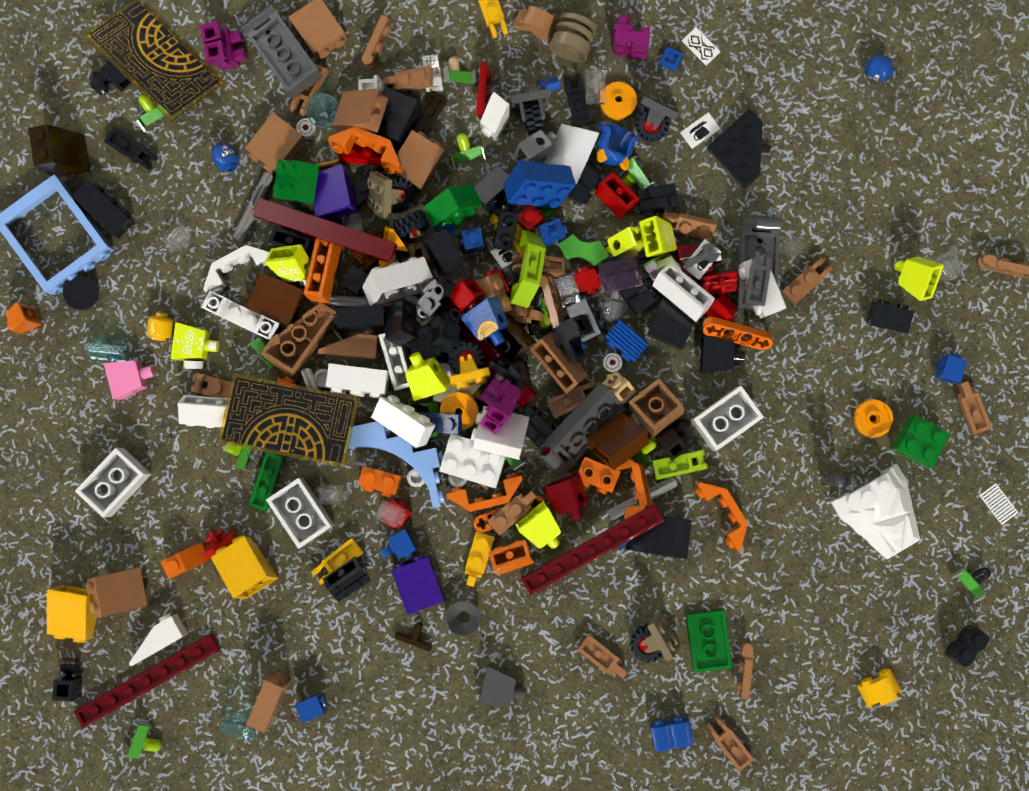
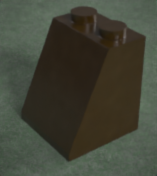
[28,124,90,177]

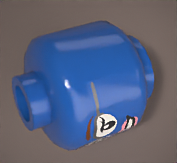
[864,54,895,82]
[211,143,240,172]

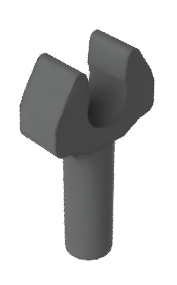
[683,243,720,268]

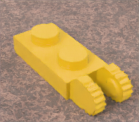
[478,0,508,39]
[311,537,365,585]

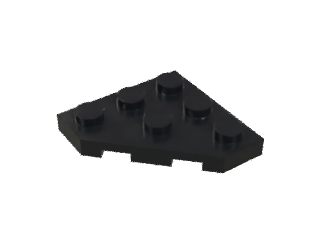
[707,109,763,189]

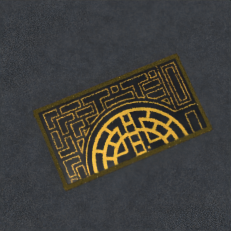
[84,0,224,122]
[218,373,359,468]

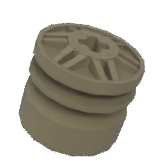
[549,12,597,62]

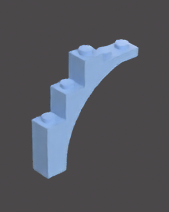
[344,421,444,508]

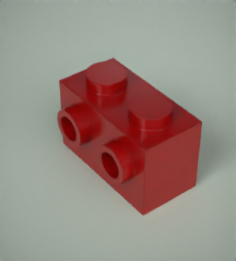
[595,172,639,220]

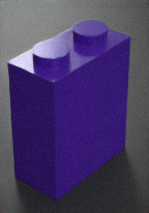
[313,164,358,221]
[392,554,445,615]

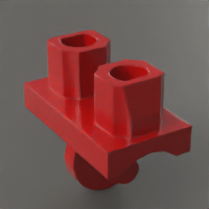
[701,271,738,295]
[202,528,237,558]

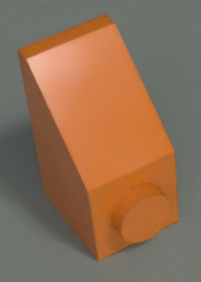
[5,302,42,334]
[160,542,211,579]

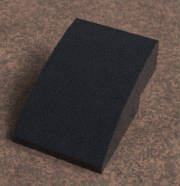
[646,295,695,351]
[626,515,692,559]

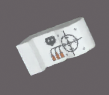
[422,54,443,92]

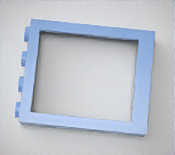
[0,174,114,295]

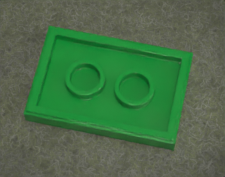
[686,609,733,673]

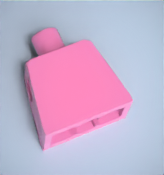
[104,360,155,400]

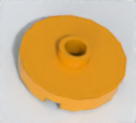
[599,82,637,120]
[440,392,479,430]
[853,399,894,438]

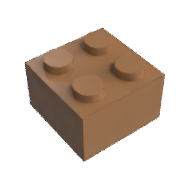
[629,379,684,437]

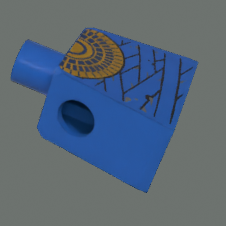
[461,296,508,347]

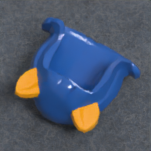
[597,121,640,171]

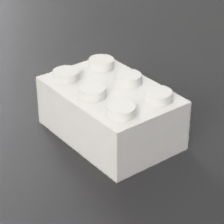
[362,257,433,306]
[326,363,391,399]
[690,386,764,451]
[439,434,506,488]
[75,448,151,518]
[266,478,335,549]

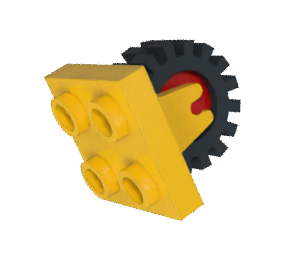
[448,342,491,390]

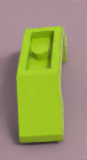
[510,229,546,308]

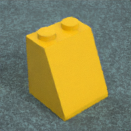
[211,536,279,599]
[47,585,96,643]

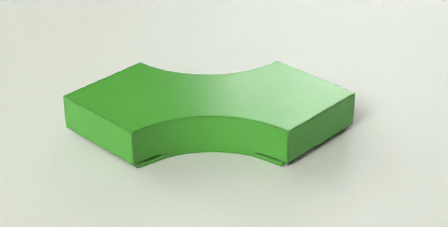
[558,234,610,266]

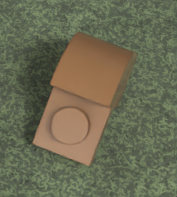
[513,6,558,40]

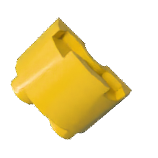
[857,668,902,708]

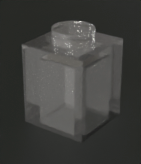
[554,274,580,308]
[319,485,348,505]
[374,499,407,528]

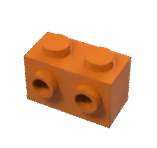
[577,457,621,495]
[358,466,403,498]
[488,540,534,575]

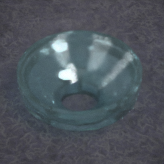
[306,93,339,129]
[219,712,256,739]

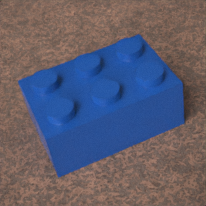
[503,160,576,208]

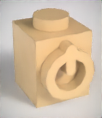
[602,370,636,405]

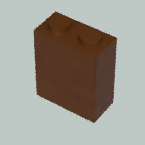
[246,273,305,325]
[586,412,650,470]

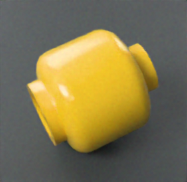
[146,312,174,341]

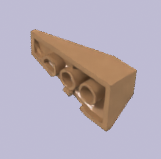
[260,302,336,380]

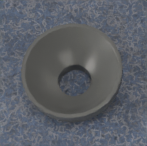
[445,600,481,637]

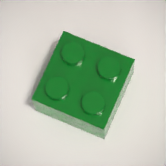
[273,159,319,204]
[424,184,483,228]
[891,415,950,468]

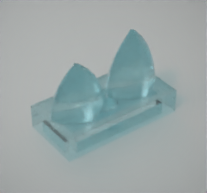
[84,333,129,362]

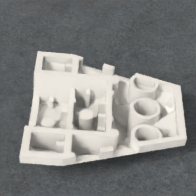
[831,464,920,559]

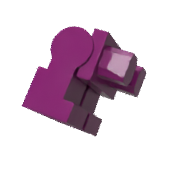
[612,15,650,60]
[200,21,248,70]
[479,378,521,435]

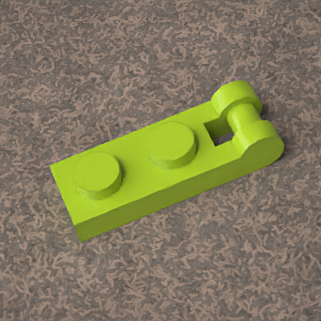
[651,450,708,480]

